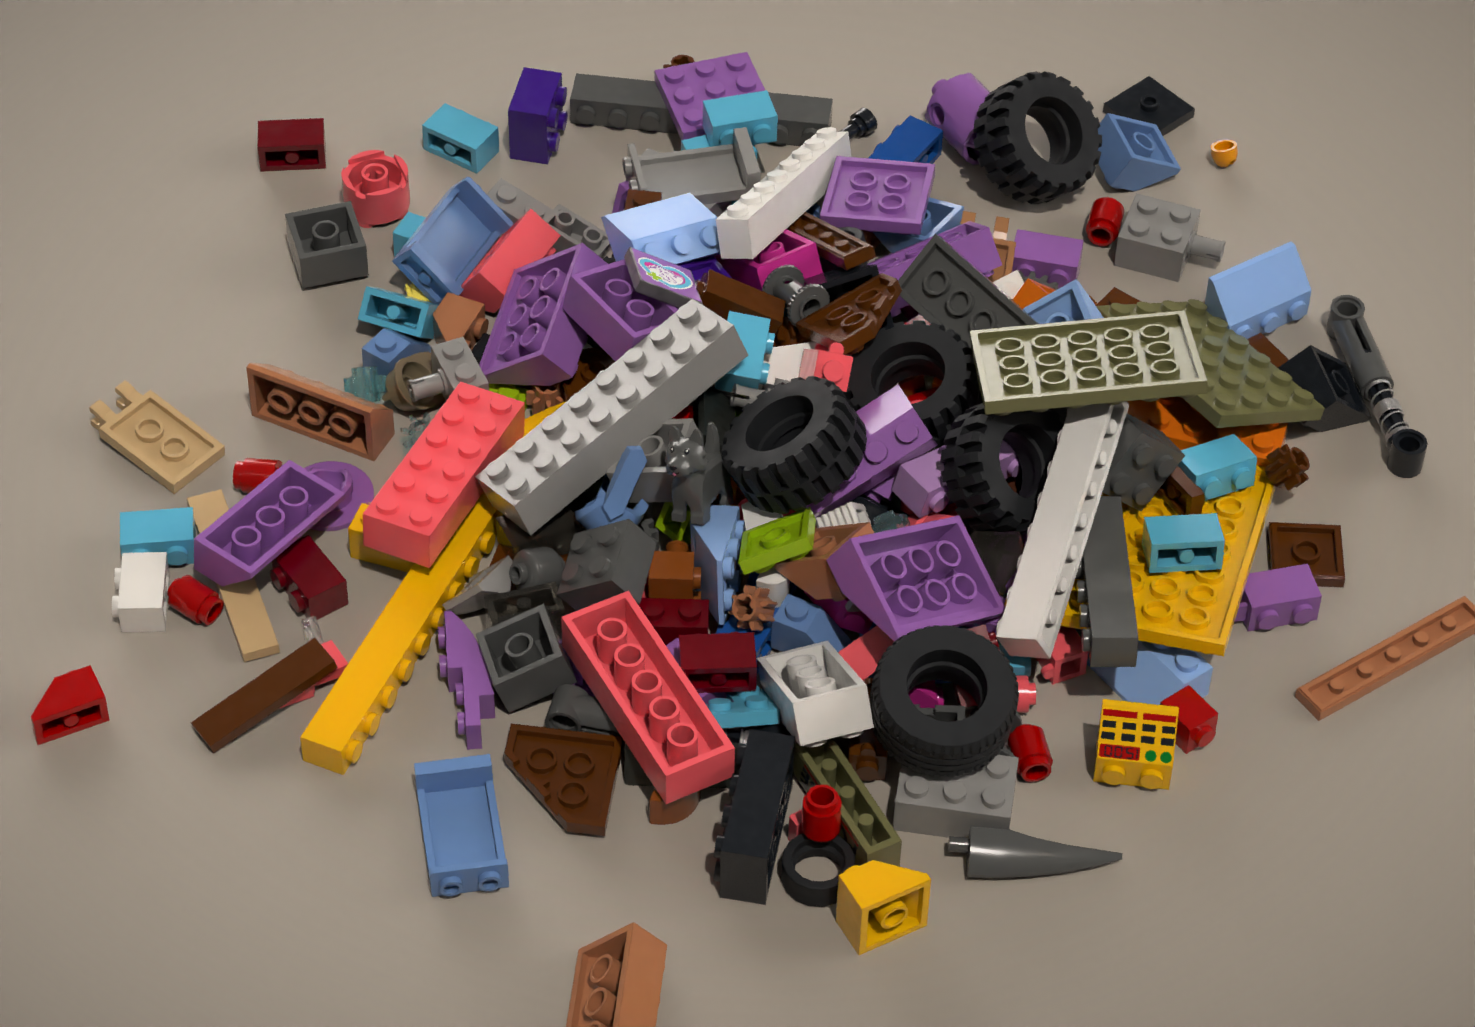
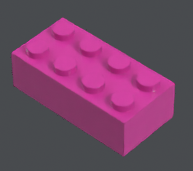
[714,229,823,291]

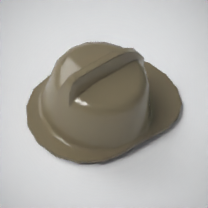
[382,352,446,412]

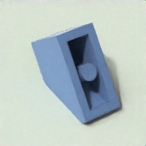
[362,328,431,389]
[771,594,853,652]

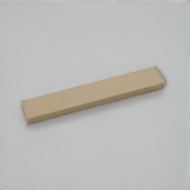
[187,489,280,662]

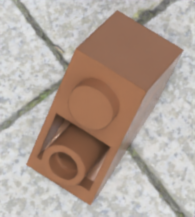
[433,292,489,351]

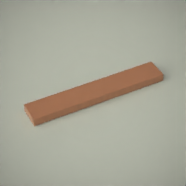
[1295,596,1475,721]

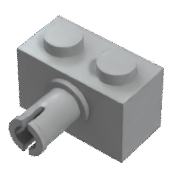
[407,337,489,402]

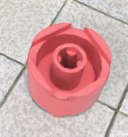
[341,150,410,228]

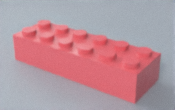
[363,381,525,568]
[561,590,735,804]

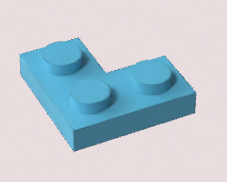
[706,686,780,728]

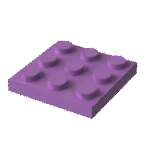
[654,52,765,140]
[820,156,935,235]

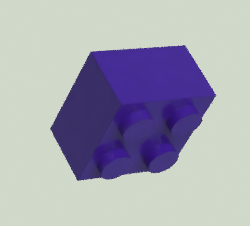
[508,67,568,164]

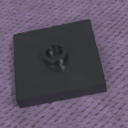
[1103,76,1195,136]

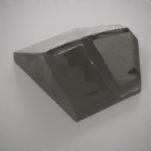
[969,531,1025,596]

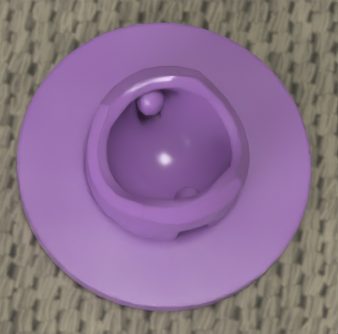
[304,461,374,531]

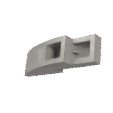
[487,178,610,257]

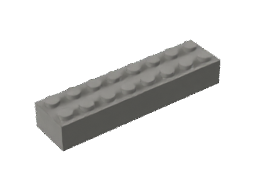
[475,298,748,535]

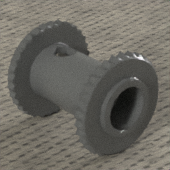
[762,264,830,327]

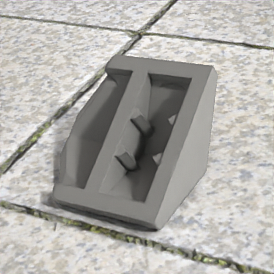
[442,555,513,615]

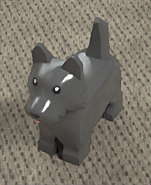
[665,422,733,525]

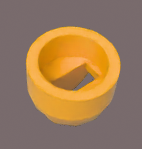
[1211,140,1238,167]

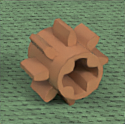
[526,382,566,414]
[729,585,778,632]

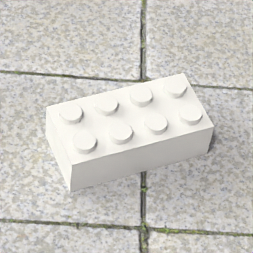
[756,641,874,747]

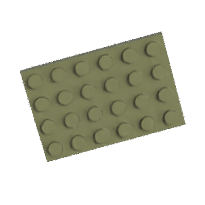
[1096,299,1325,428]
[970,310,1208,416]

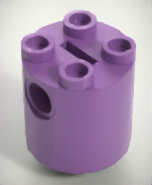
[925,73,990,165]

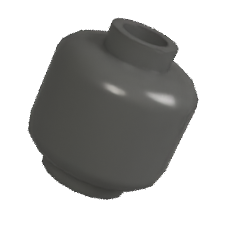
[509,547,565,596]

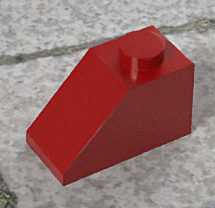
[31,665,110,745]

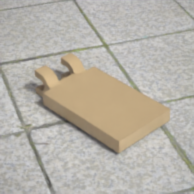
[89,380,225,494]

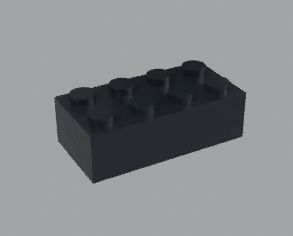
[714,729,795,905]

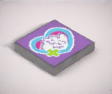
[624,247,703,308]

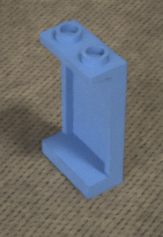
[392,177,513,305]
[414,754,509,897]

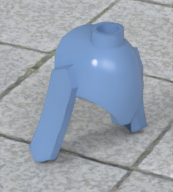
[575,446,649,530]

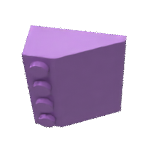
[479,243,608,386]
[826,516,1005,642]

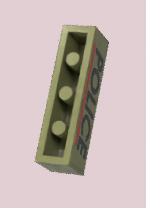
[794,738,902,867]

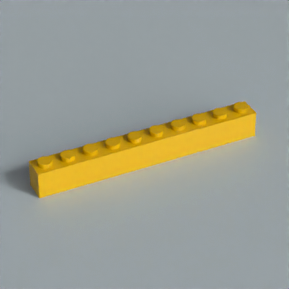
[300,492,509,775]

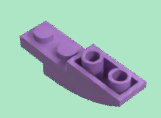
[438,611,495,750]

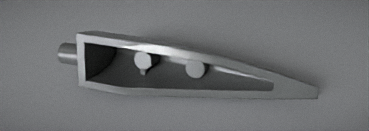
[948,826,1123,878]

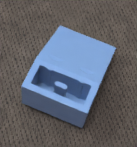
[690,505,746,625]

